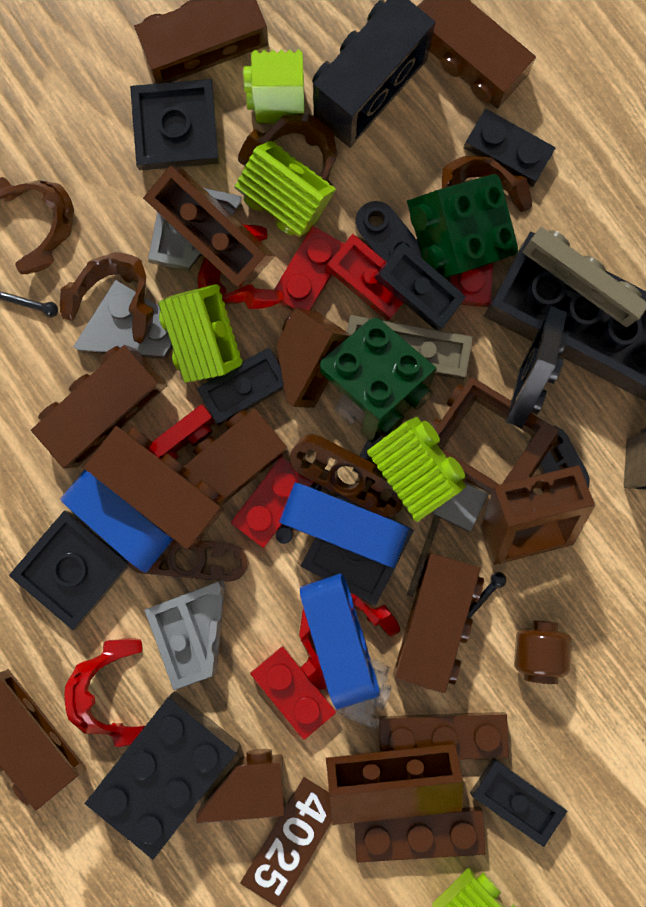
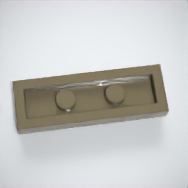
[522,227,646,327]
[347,315,473,380]

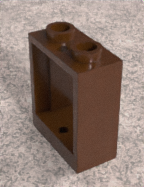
[431,376,559,495]
[481,465,595,565]

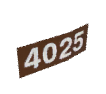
[240,777,332,907]

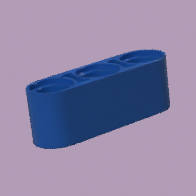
[60,469,174,573]
[279,482,410,569]
[300,573,380,710]

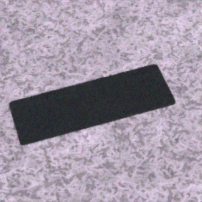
[407,517,441,597]

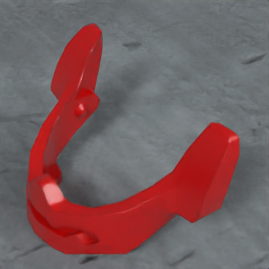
[197,224,284,309]
[299,594,400,690]
[64,638,145,747]

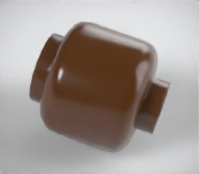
[514,620,572,684]

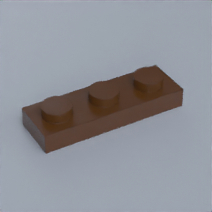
[378,712,509,760]
[354,807,486,863]

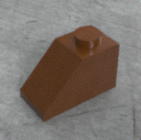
[276,307,351,408]
[196,749,286,823]

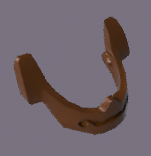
[238,114,338,186]
[442,156,532,212]
[0,177,74,275]
[60,252,154,344]

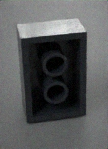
[312,0,436,148]
[84,691,240,860]

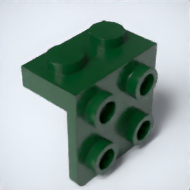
[407,174,518,277]
[319,318,437,443]

